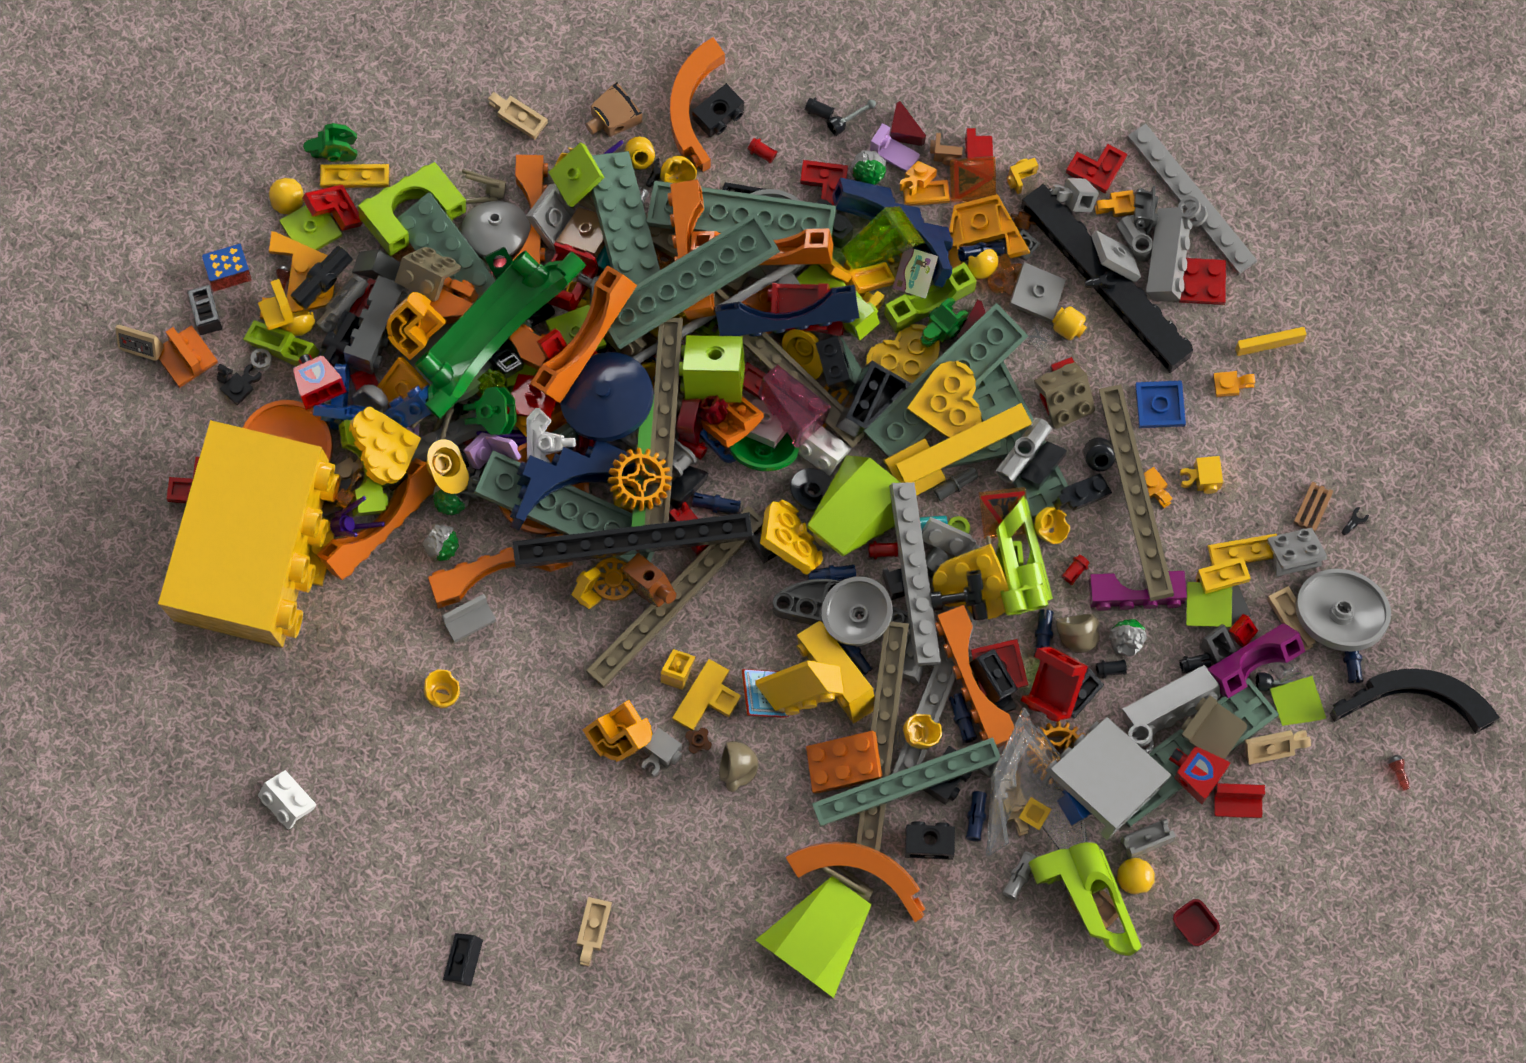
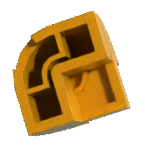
[386,292,446,360]
[582,700,652,762]

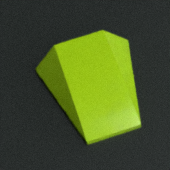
[807,455,901,557]
[756,876,871,998]

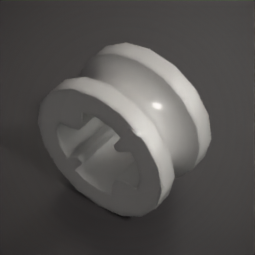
[250,348,272,371]

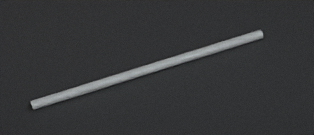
[632,264,803,363]

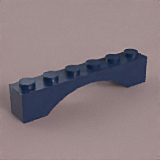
[716,285,859,337]

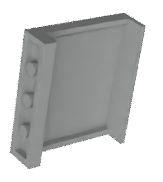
[1043,717,1171,840]

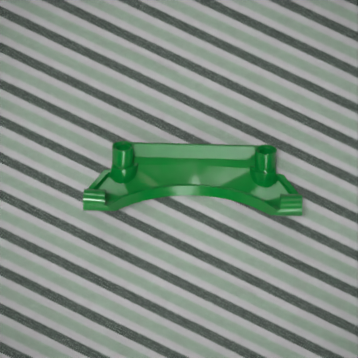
[414,250,586,419]

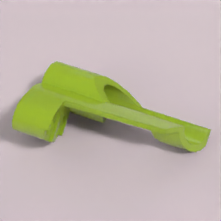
[996,495,1053,615]
[1028,842,1142,956]

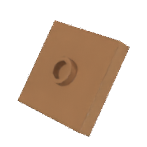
[556,207,605,258]

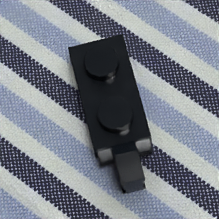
[1052,473,1112,511]

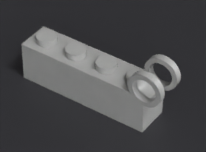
[1146,196,1207,301]
[1122,665,1220,754]

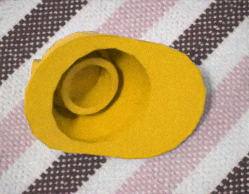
[782,329,823,380]
[426,439,469,494]

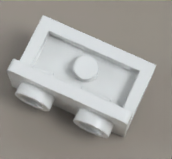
[798,421,851,476]
[258,770,316,830]

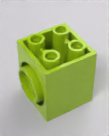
[679,335,745,403]

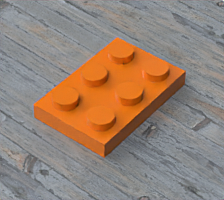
[806,731,882,794]

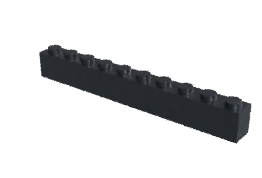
[1021,184,1193,373]
[513,512,753,569]

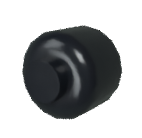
[1083,437,1115,472]

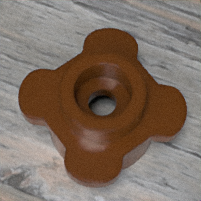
[1010,211,1037,230]
[685,728,712,754]

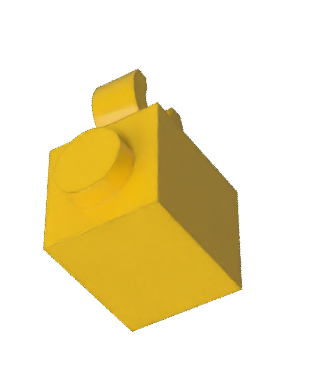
[1179,456,1223,494]

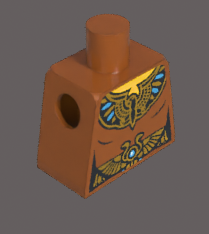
[622,553,676,607]

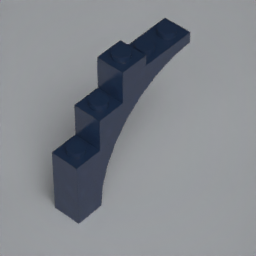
[832,178,953,287]
[510,441,636,531]

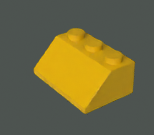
[755,660,844,715]

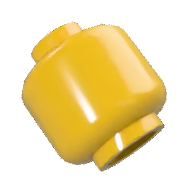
[624,136,655,170]
[1052,306,1087,340]

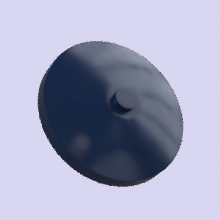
[560,352,654,442]

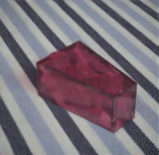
[758,364,831,448]

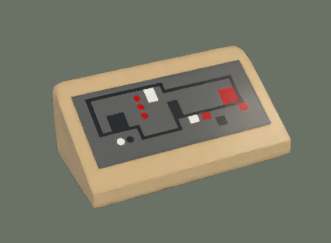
[115,325,164,361]

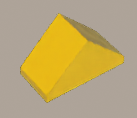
[661,649,696,690]

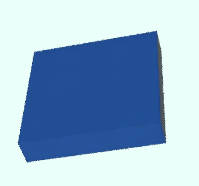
[1135,381,1186,428]

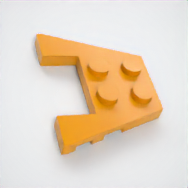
[948,194,1030,269]
[260,231,335,319]

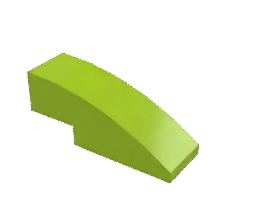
[243,320,320,367]

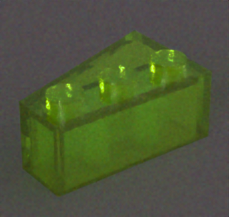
[841,206,925,269]

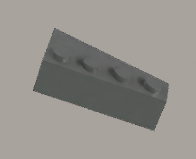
[343,276,408,375]

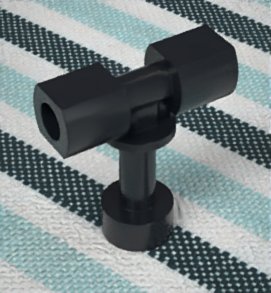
[931,570,988,620]

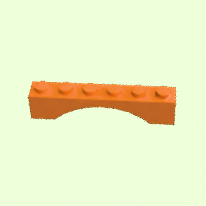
[512,154,548,264]
[668,179,716,320]
[690,228,833,265]
[530,265,637,403]
[429,286,547,371]
[316,458,437,580]
[428,533,573,609]
[935,605,1018,748]

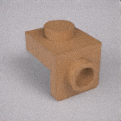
[930,133,963,166]

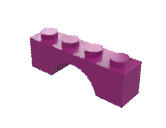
[1088,571,1187,611]
[1208,623,1306,698]

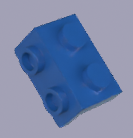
[383,385,432,428]

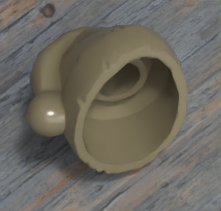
[1056,614,1100,653]
[719,741,759,792]

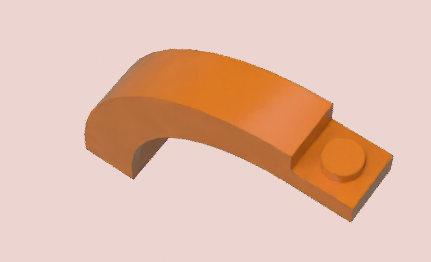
[670,37,725,172]
[786,841,925,922]

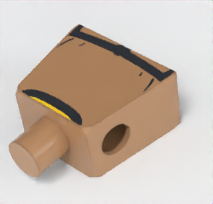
[585,82,642,137]

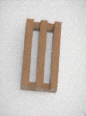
[1293,482,1333,532]

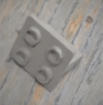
[1268,528,1327,576]

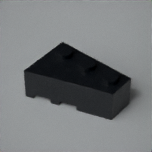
[836,361,912,438]

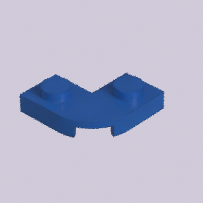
[313,404,373,421]

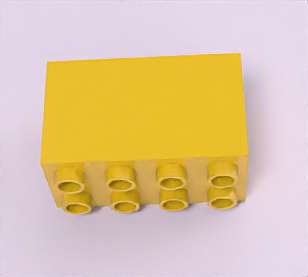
[158,420,341,648]

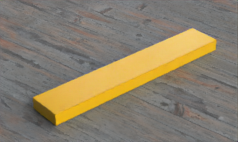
[896,403,1032,483]

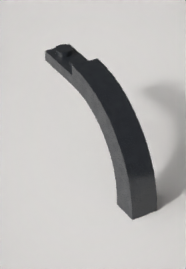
[1330,669,1500,734]

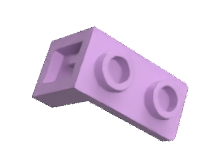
[870,123,920,172]
[464,432,521,469]

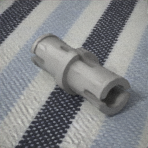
[1002,851,1037,900]

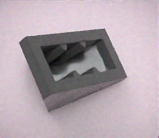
[352,249,400,281]
[1200,624,1237,664]

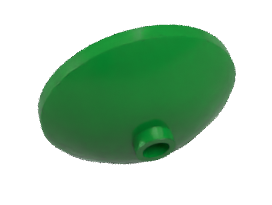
[729,429,800,472]

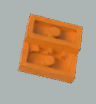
[701,396,764,448]

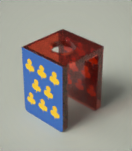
[202,243,252,292]

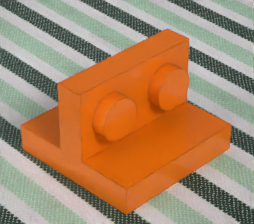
[159,325,218,388]

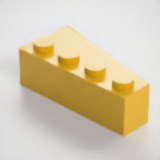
[796,621,875,724]

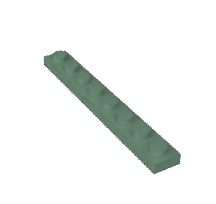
[812,738,1002,827]

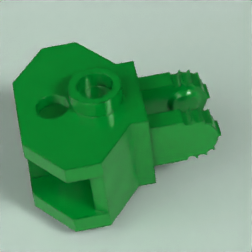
[303,123,358,162]
[920,298,969,347]
[463,387,517,435]

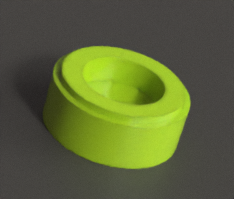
[948,516,970,534]

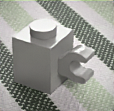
[1051,178,1099,212]
[641,728,683,778]

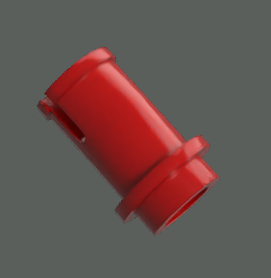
[747,138,778,164]
[678,439,708,460]
[868,541,898,560]
[1061,554,1090,585]

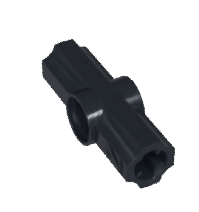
[291,246,353,310]
[317,310,360,367]

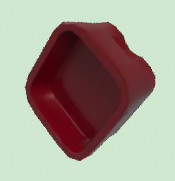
[677,398,702,445]
[1173,899,1220,947]

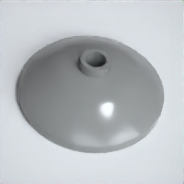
[461,201,530,259]
[822,577,893,646]

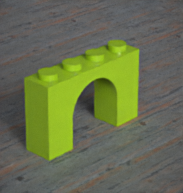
[358,162,466,256]

